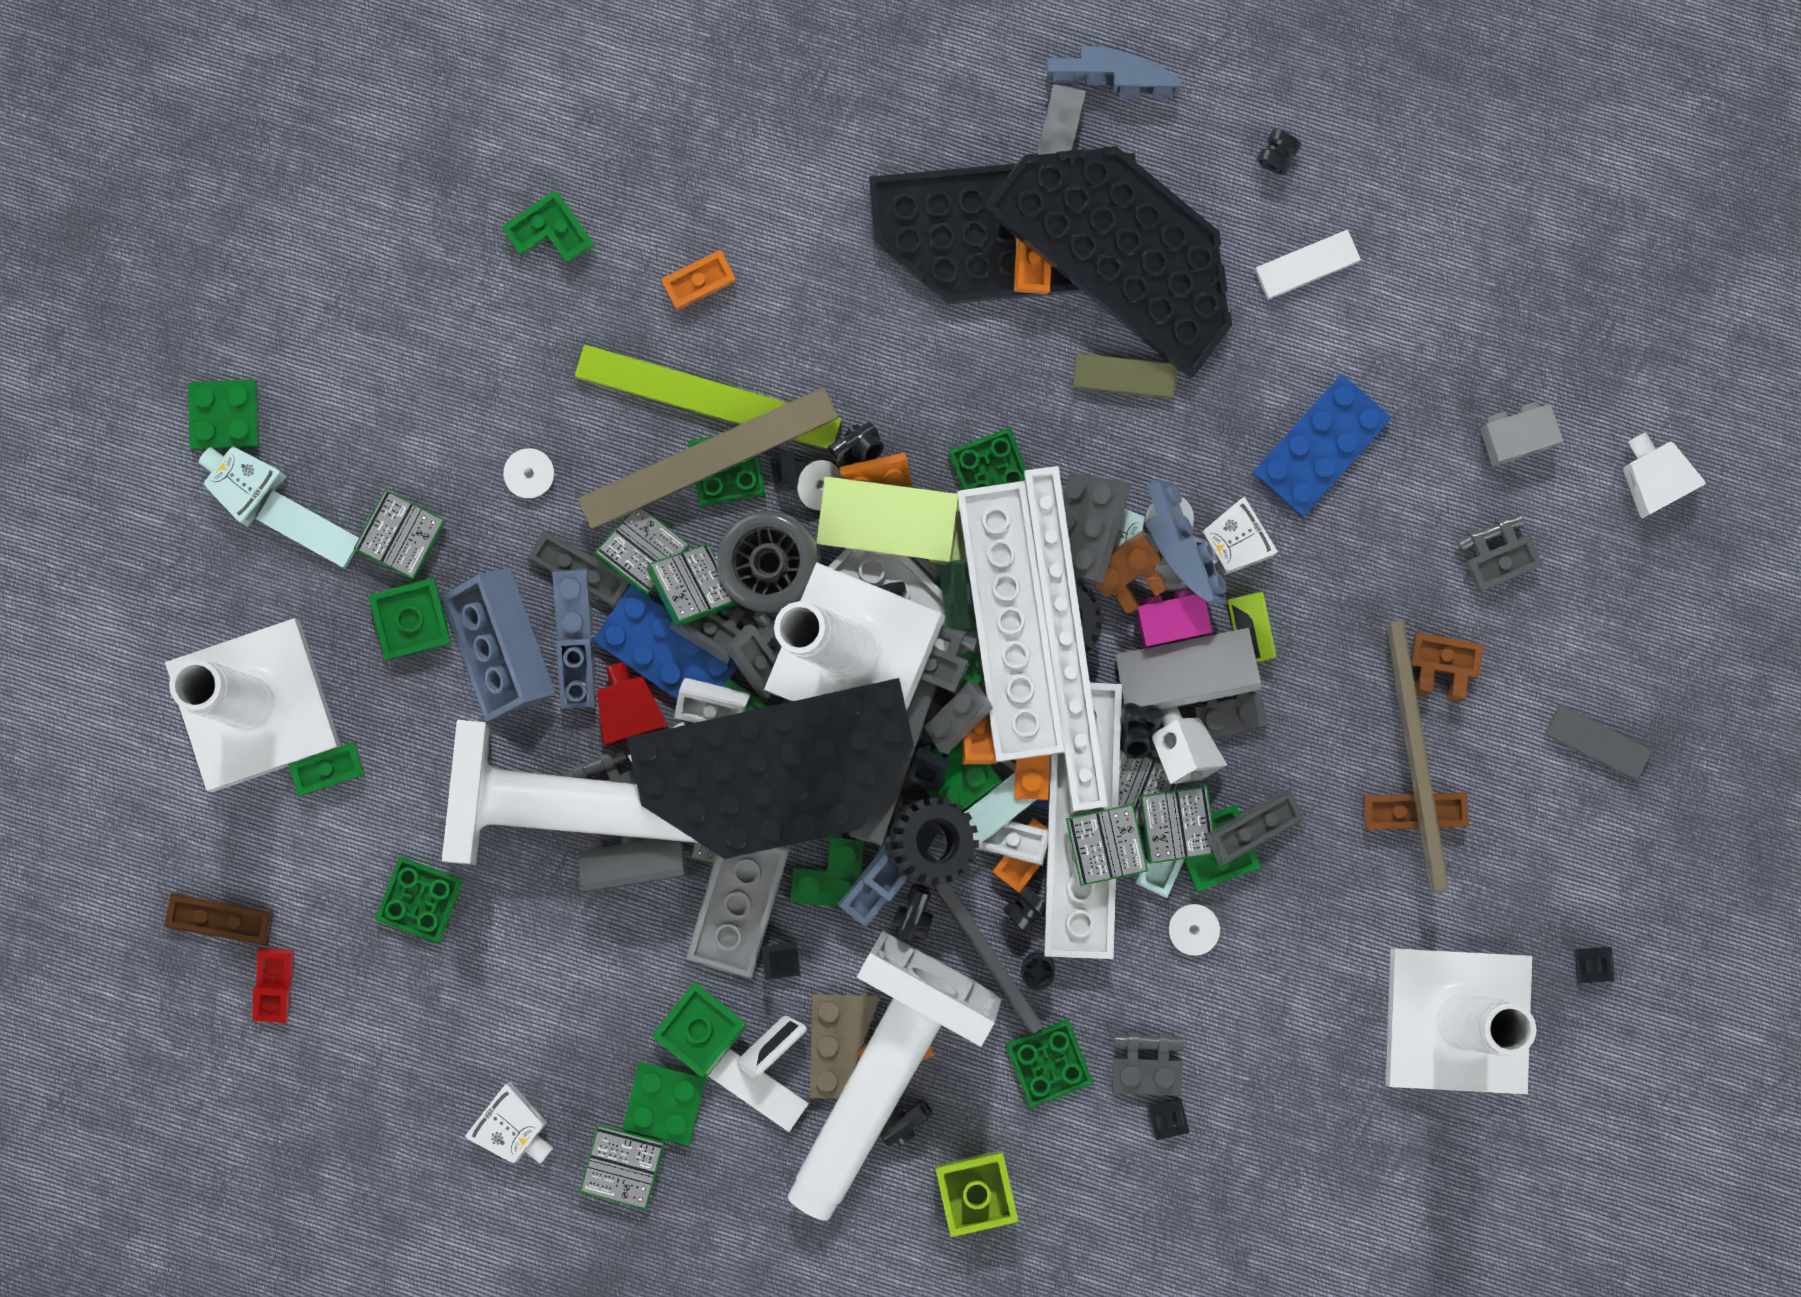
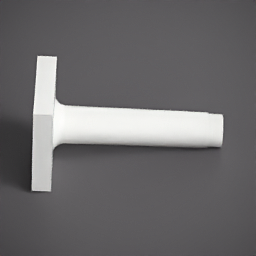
[764,562,946,710]
[165,618,341,792]
[442,720,698,865]
[788,930,1002,1221]
[1385,948,1537,1094]

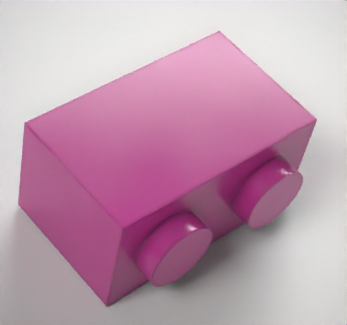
[1135,589,1213,649]

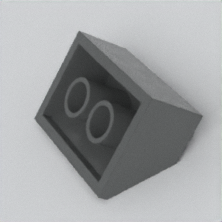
[578,837,689,892]

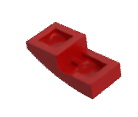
[252,947,294,1023]

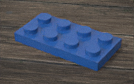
[1252,374,1392,518]
[592,585,739,700]

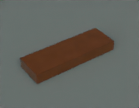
[164,893,274,945]

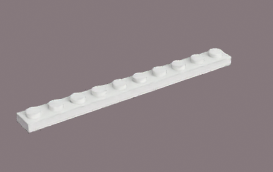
[1024,466,1108,811]

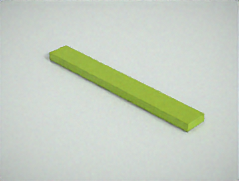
[575,344,842,451]

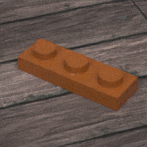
[1363,792,1469,830]

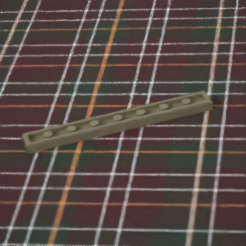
[577,387,838,530]
[1386,620,1449,895]

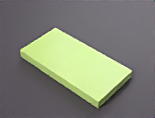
[817,477,959,562]

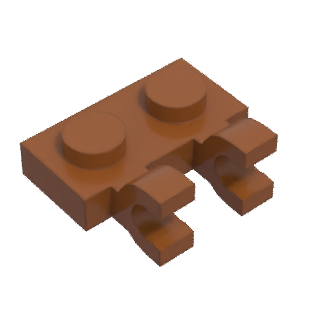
[1094,531,1167,615]
[1410,632,1484,702]

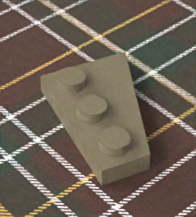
[810,994,880,1099]

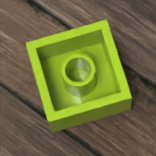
[935,1150,1019,1237]

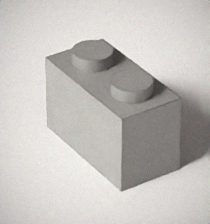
[1480,402,1563,467]

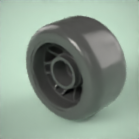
[717,511,822,615]

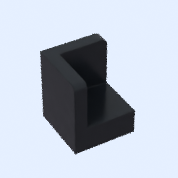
[761,941,801,980]

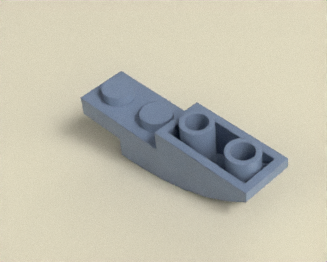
[1046,45,1181,100]
[1146,479,1227,605]
[552,569,595,709]
[837,796,941,927]

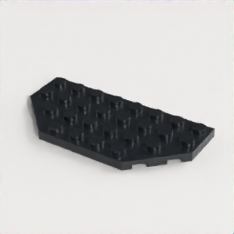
[982,146,1232,379]
[869,153,1136,304]
[627,678,914,859]

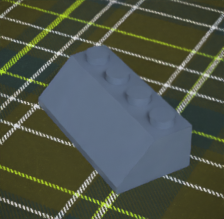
[441,568,556,722]

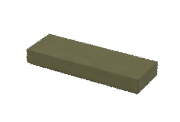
[1073,354,1176,399]

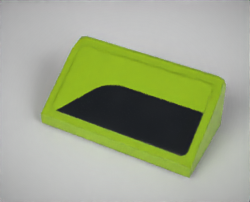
[1227,591,1276,663]

